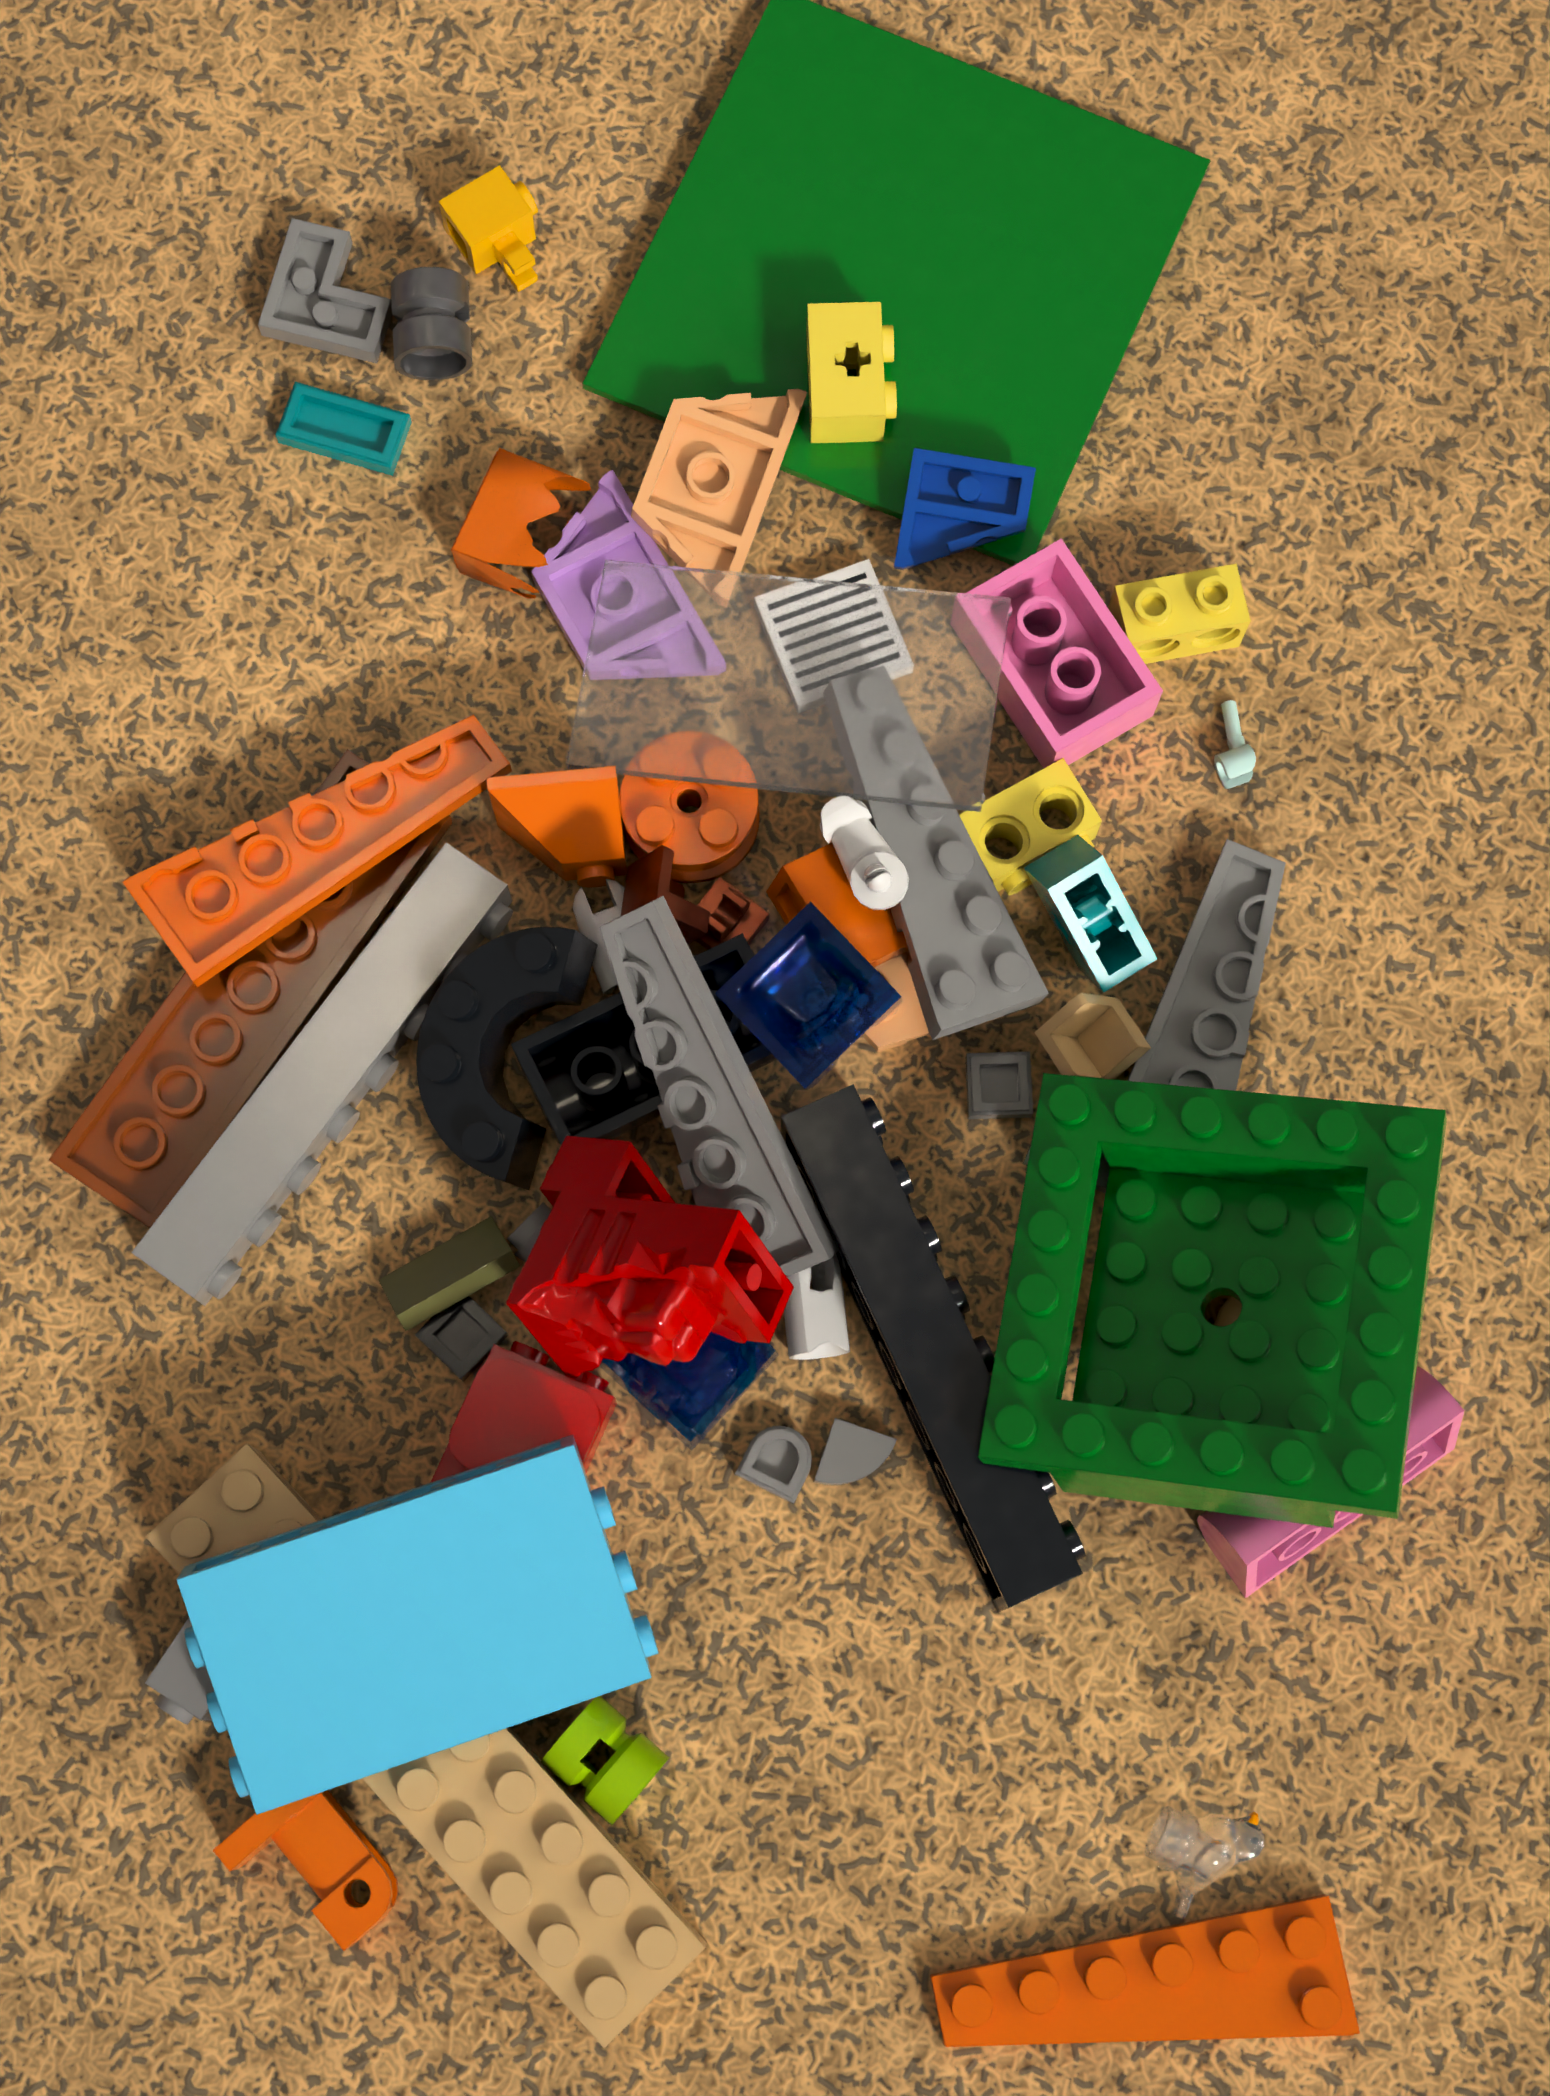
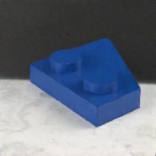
[894,448,1036,570]

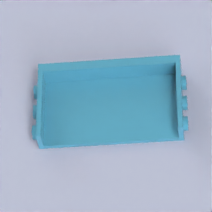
[176,1435,659,1815]

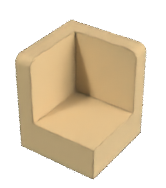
[1034,993,1151,1080]

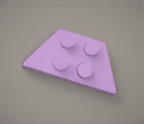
[531,470,727,682]

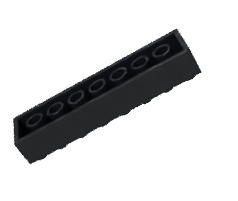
[780,1084,1086,1612]

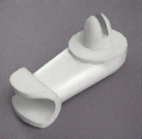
[820,795,909,910]

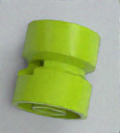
[541,1696,669,1826]

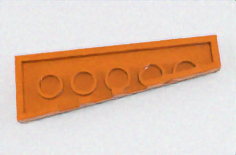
[930,1894,1360,2047]

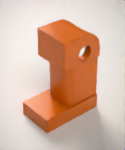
[213,1790,399,1951]

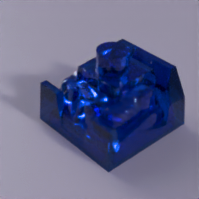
[715,902,903,1089]
[599,1332,779,1451]

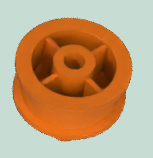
[619,733,760,883]

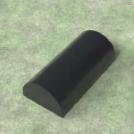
[511,933,800,1147]

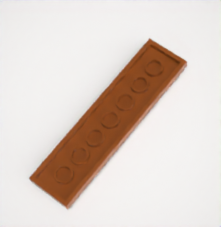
[49,749,453,1229]

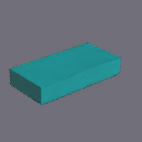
[275,382,412,476]

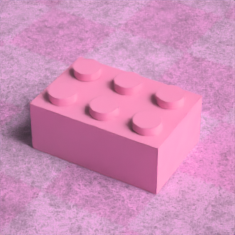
[951,538,1163,769]

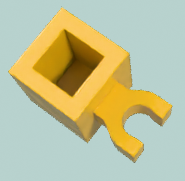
[439,165,538,292]

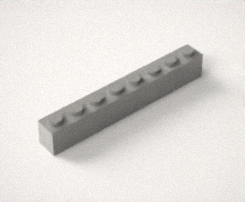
[131,842,513,1306]

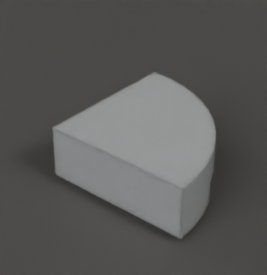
[814,1418,897,1485]

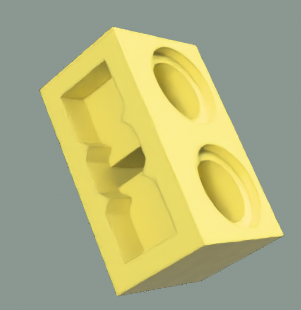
[1108,563,1251,664]
[959,758,1102,895]

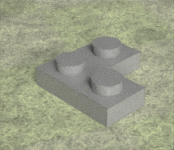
[258,218,392,364]

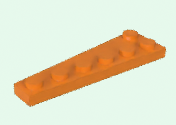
[122,715,512,987]

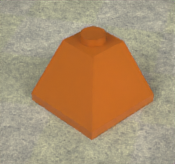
[487,766,627,888]

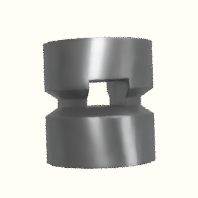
[391,267,472,380]

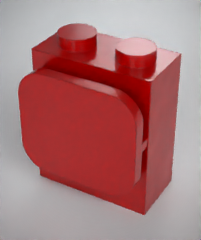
[430,1341,617,1483]

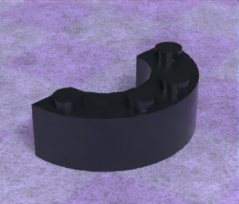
[416,927,598,1190]

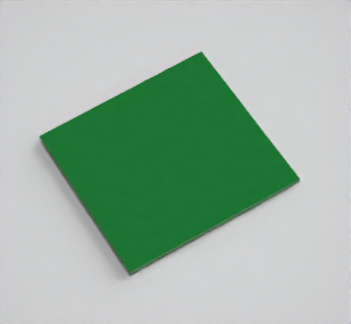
[582,0,1211,566]

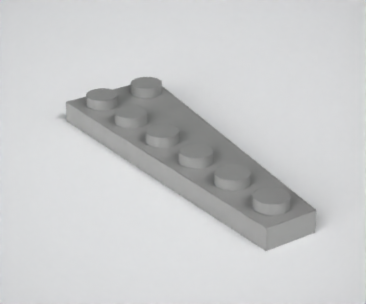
[824,667,1049,1040]
[1096,839,1286,1194]

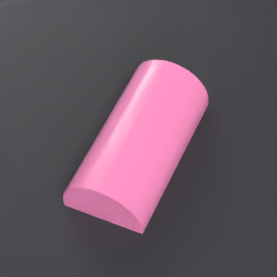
[1197,1366,1464,1598]

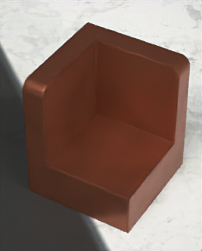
[621,845,710,945]

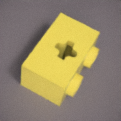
[806,302,897,444]

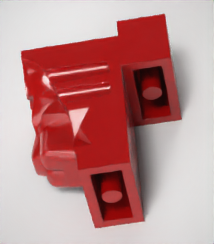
[506,1136,794,1377]

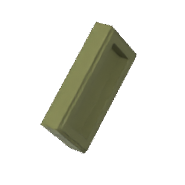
[379,1216,520,1331]

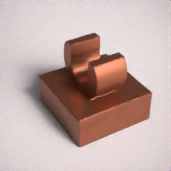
[695,877,769,950]

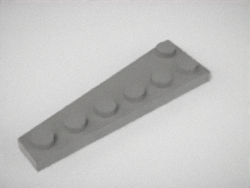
[599,896,838,1277]

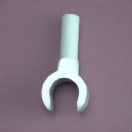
[1214,700,1256,789]

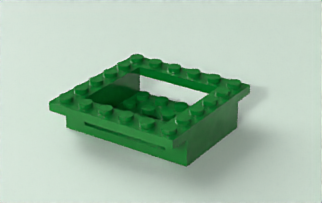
[978,1073,1447,1528]

